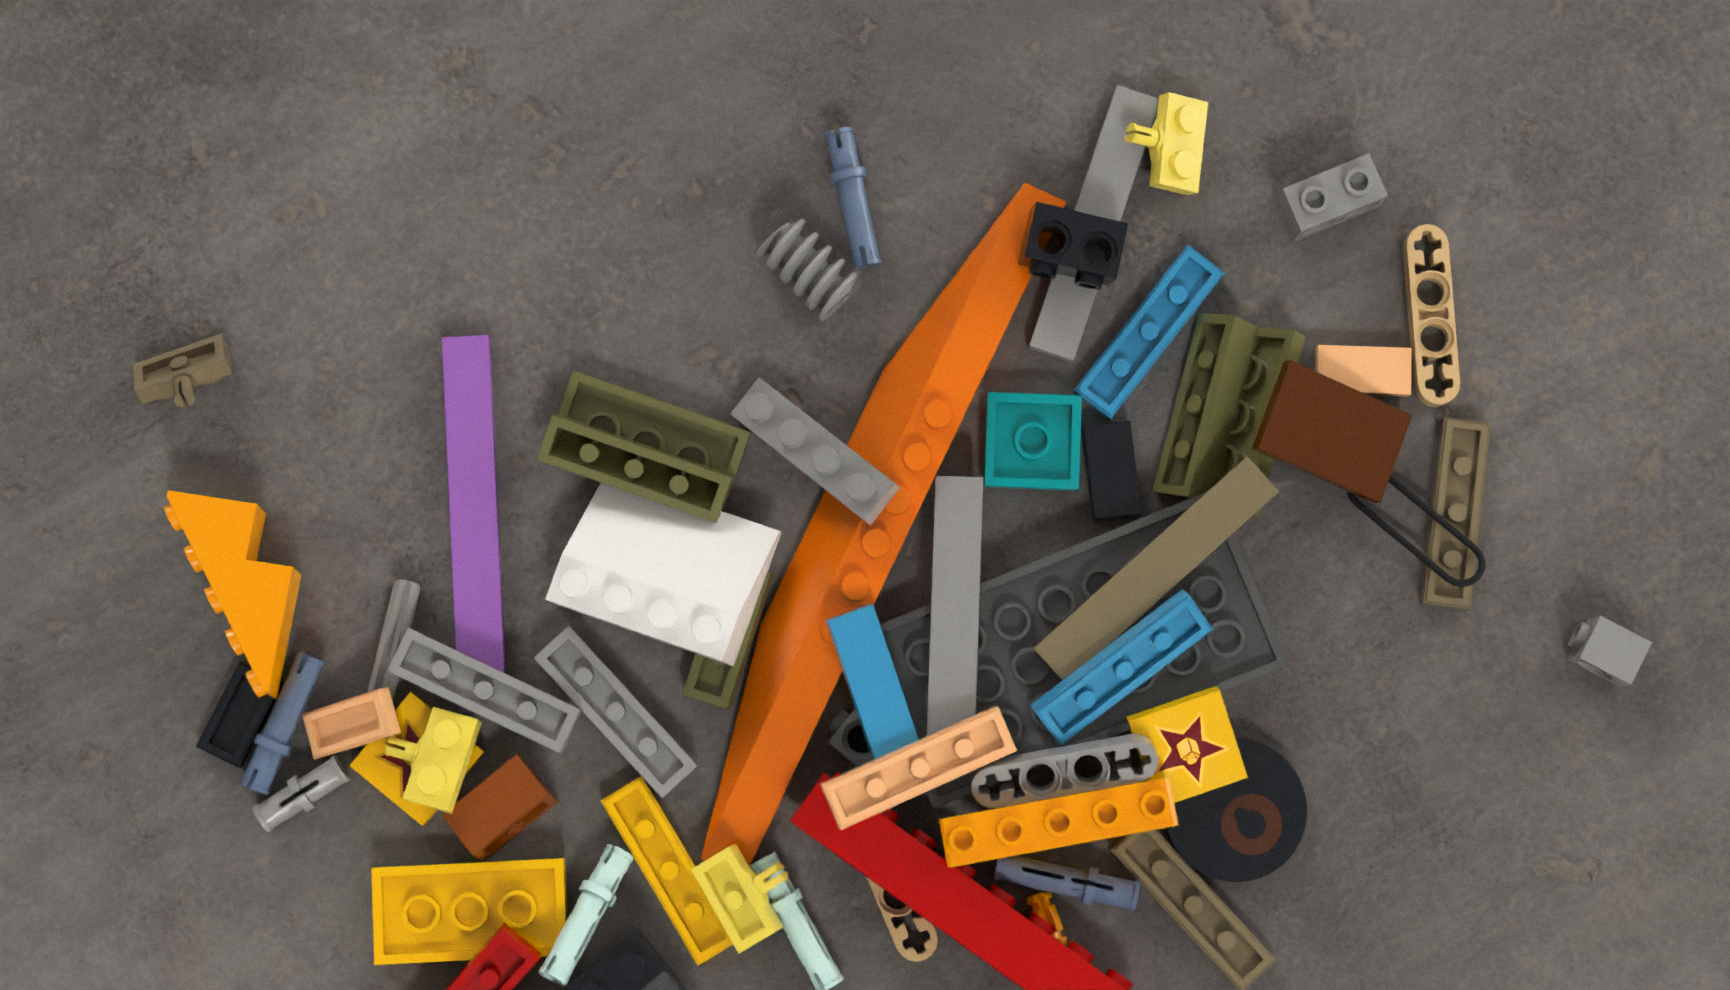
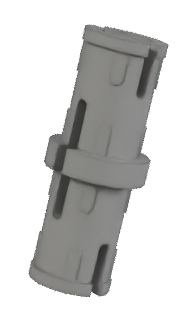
[252,755,351,832]

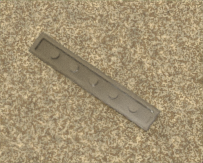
[1033,457,1280,680]

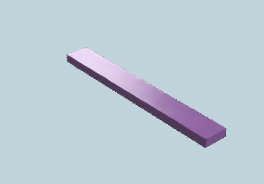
[442,335,507,714]

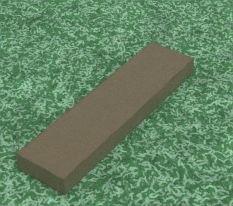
[1420,417,1491,610]
[1109,830,1276,990]

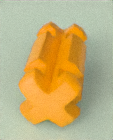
[1026,891,1067,945]

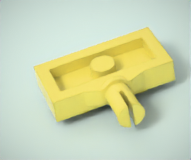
[1125,92,1208,195]
[385,707,482,814]
[691,843,789,954]

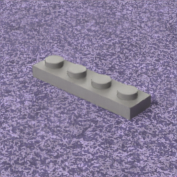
[730,377,900,525]
[534,626,698,798]
[387,628,582,753]

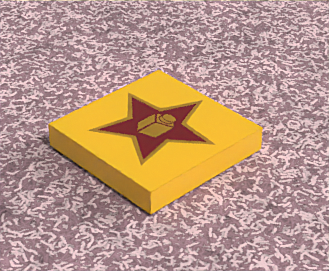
[1126,686,1248,803]
[349,692,486,826]

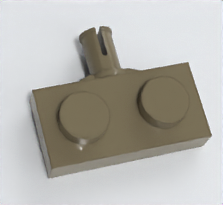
[133,334,232,408]

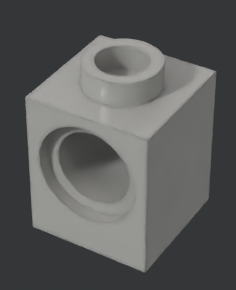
[1568,616,1652,686]

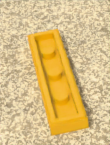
[600,776,733,966]

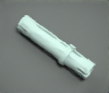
[538,844,634,987]
[749,852,844,990]

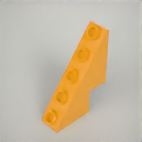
[163,490,302,699]
[939,777,1178,868]

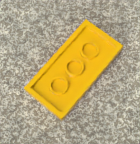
[371,858,568,965]

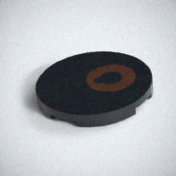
[1166,738,1307,882]

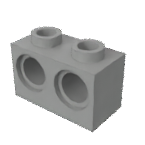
[1274,153,1388,243]

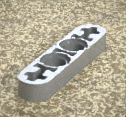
[971,734,1158,808]

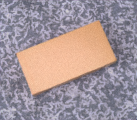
[1315,345,1412,397]
[302,687,401,760]

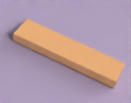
[820,706,1017,830]

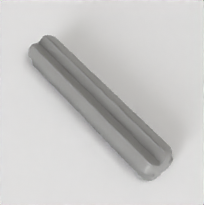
[367,579,421,701]

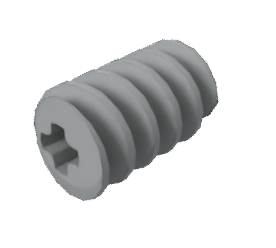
[756,218,858,322]

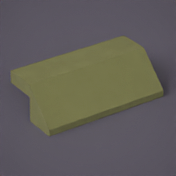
[1152,313,1305,517]
[537,370,752,523]

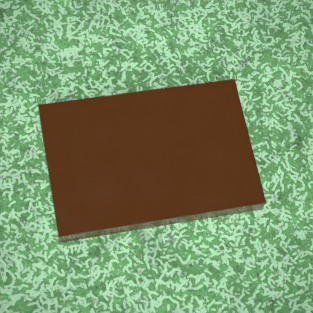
[1252,360,1412,503]

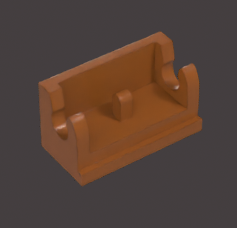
[442,754,559,862]

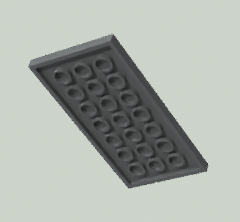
[880,491,1289,809]

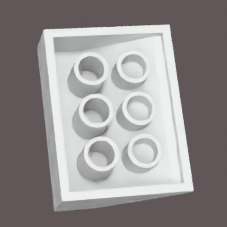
[545,483,782,667]

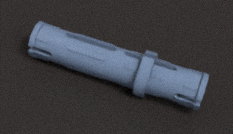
[824,127,882,270]
[239,651,325,795]
[993,855,1140,912]

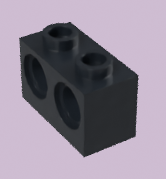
[1018,202,1129,290]

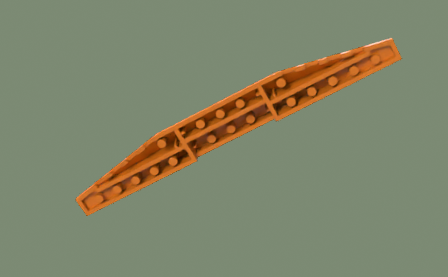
[701,183,1067,866]

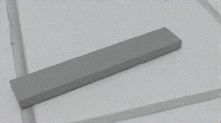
[1029,85,1159,363]
[927,476,983,736]

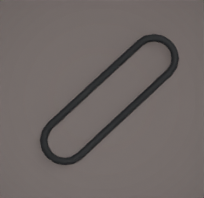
[1347,475,1486,587]

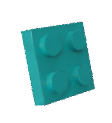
[984,392,1082,491]

